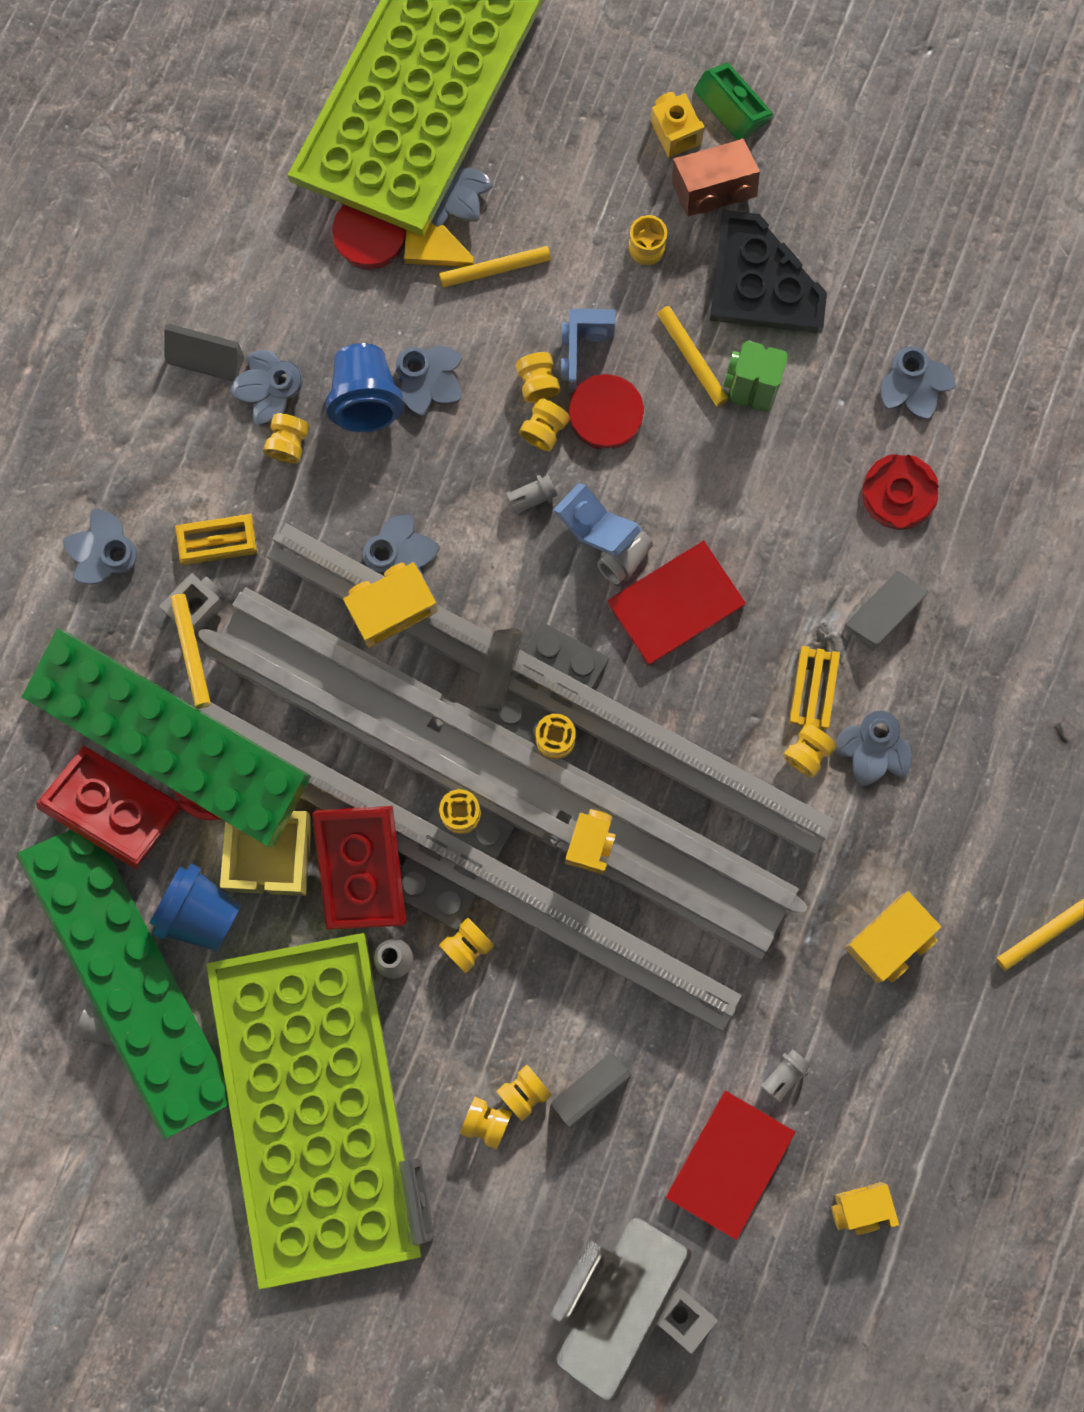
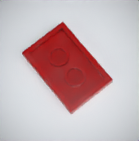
[607,540,746,667]
[37,745,182,870]
[312,806,406,930]
[665,1090,796,1240]

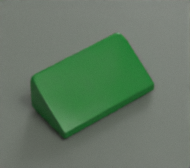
[694,62,774,140]

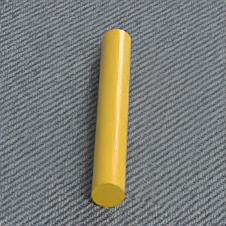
[439,246,551,288]
[657,306,729,407]
[170,594,211,709]
[996,899,1084,971]

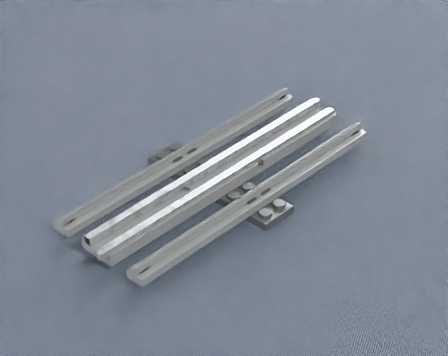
[181,523,835,1031]

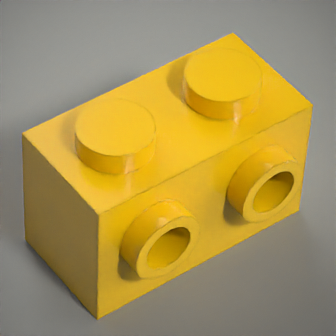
[343,562,438,649]
[844,891,941,983]

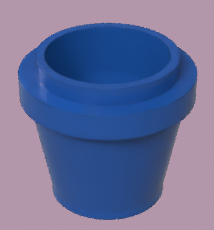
[326,343,404,432]
[149,863,242,952]

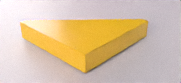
[404,222,474,267]

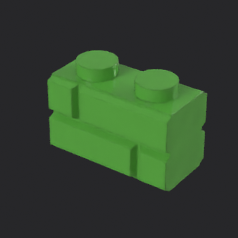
[723,340,788,412]

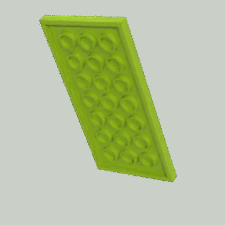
[287,0,545,236]
[206,933,422,1289]

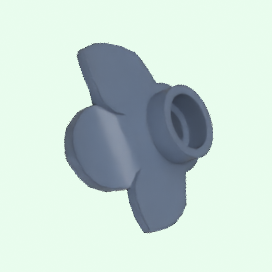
[431,168,493,227]
[396,345,463,416]
[881,347,956,419]
[230,350,303,425]
[62,509,137,585]
[363,514,440,579]
[834,710,912,786]

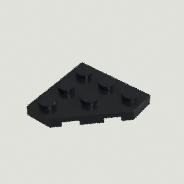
[710,210,827,334]

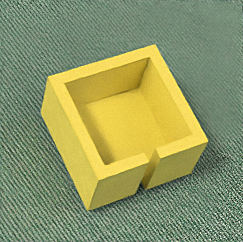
[220,811,312,896]

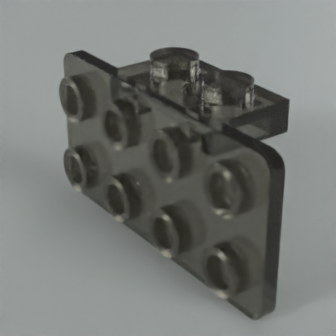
[550,1217,692,1402]

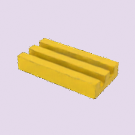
[175,514,258,565]
[789,646,840,730]

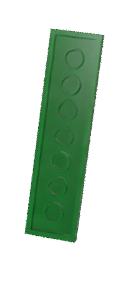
[21,628,311,847]
[16,830,229,1141]

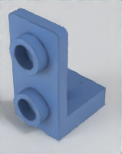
[561,309,615,393]
[553,483,642,557]

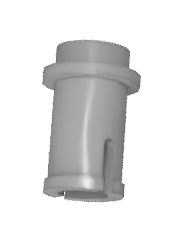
[506,475,558,516]
[761,1049,811,1103]

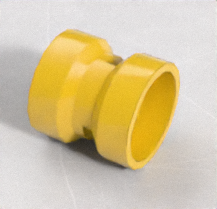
[628,215,667,266]
[515,352,560,403]
[519,398,570,452]
[263,413,310,464]
[536,714,576,759]
[782,723,837,778]
[439,789,481,834]
[439,918,495,974]
[496,1065,553,1121]
[460,1097,512,1150]

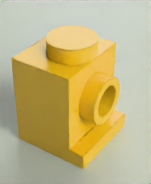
[650,92,705,158]
[565,809,616,875]
[831,1182,899,1235]

